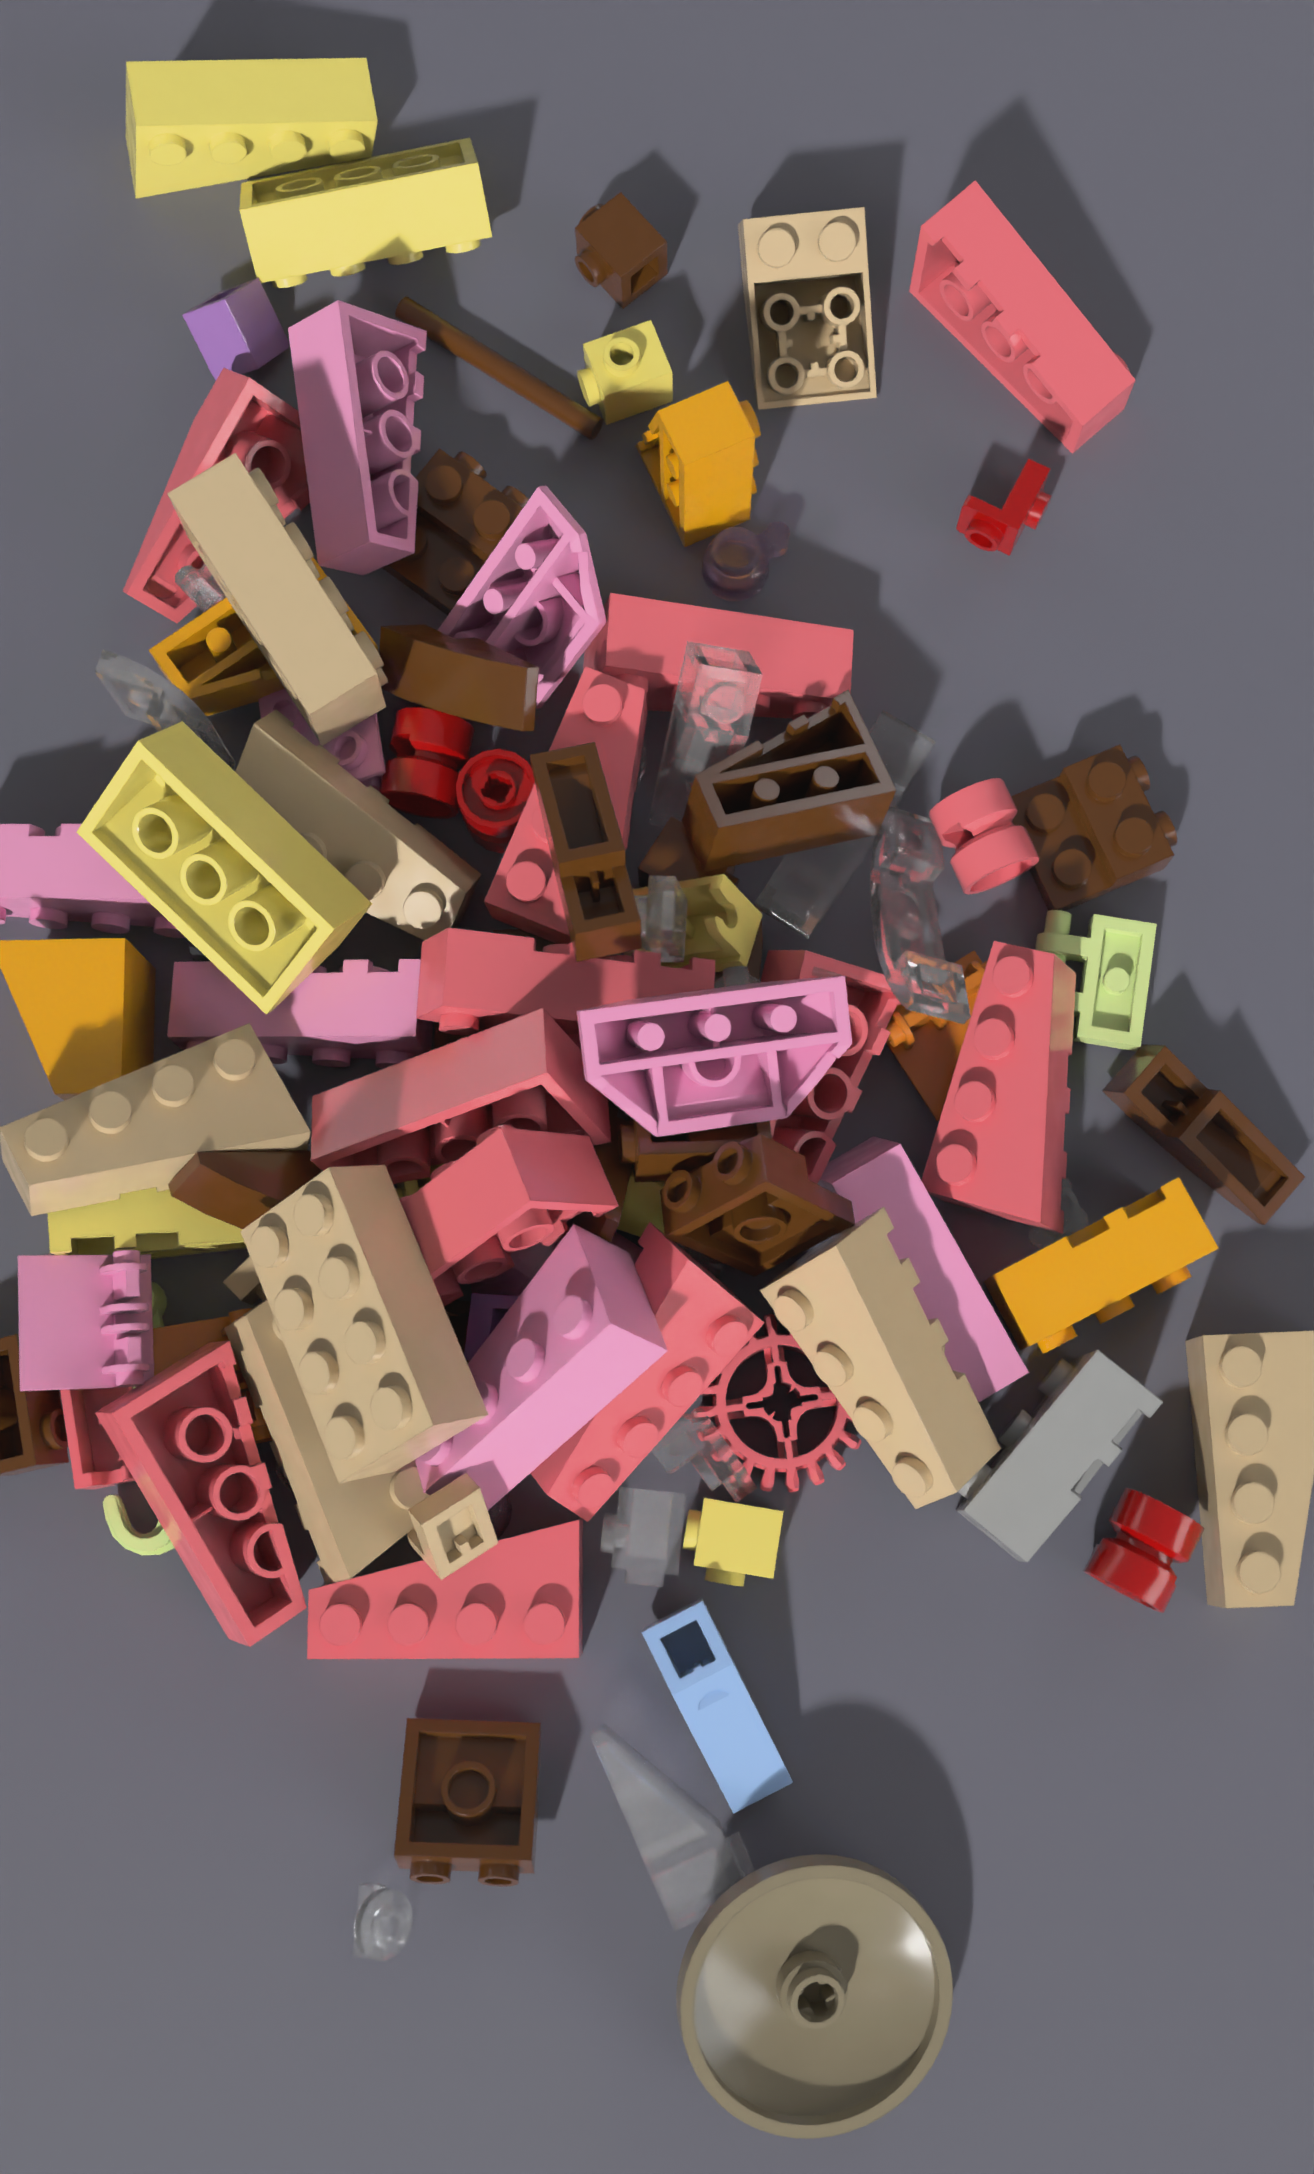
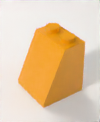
[0,938,156,1100]

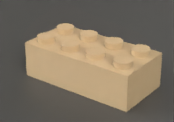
[167,453,388,746]
[240,1165,489,1483]

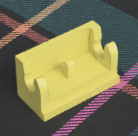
[622,874,763,972]

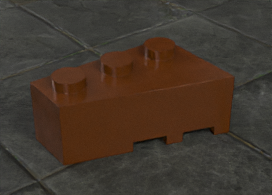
[682,690,897,872]

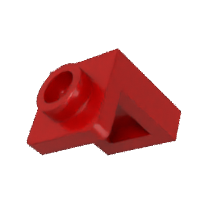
[956,458,1052,556]

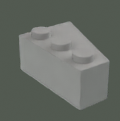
[956,1350,1163,1562]

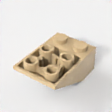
[738,207,877,410]

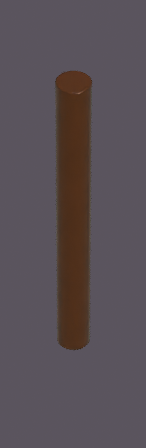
[395,296,604,440]

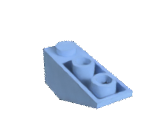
[642,1598,793,1814]

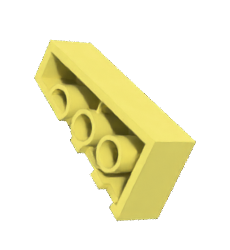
[126,58,378,199]

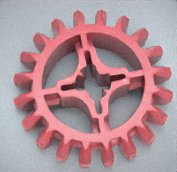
[693,1314,861,1492]

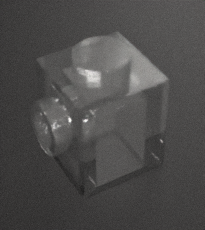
[600,1487,686,1587]

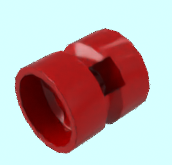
[379,707,475,819]
[456,749,535,853]
[1084,1488,1204,1613]

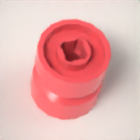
[929,778,1040,895]

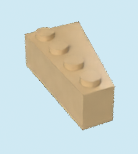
[235,710,482,940]
[0,1023,311,1216]
[760,1207,1001,1509]
[224,1298,430,1584]
[1185,1331,1314,1608]

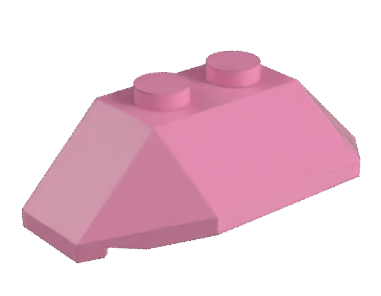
[438,485,607,709]
[577,976,852,1137]

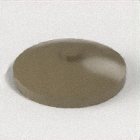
[676,1854,953,2139]

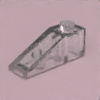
[648,641,763,827]
[590,1723,756,1931]

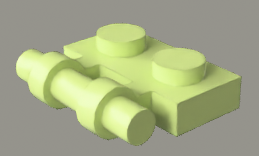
[1035,910,1157,1051]

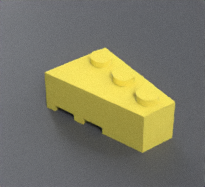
[47,1187,247,1259]

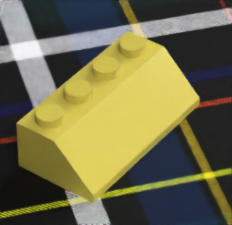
[239,138,492,288]
[76,721,372,1015]

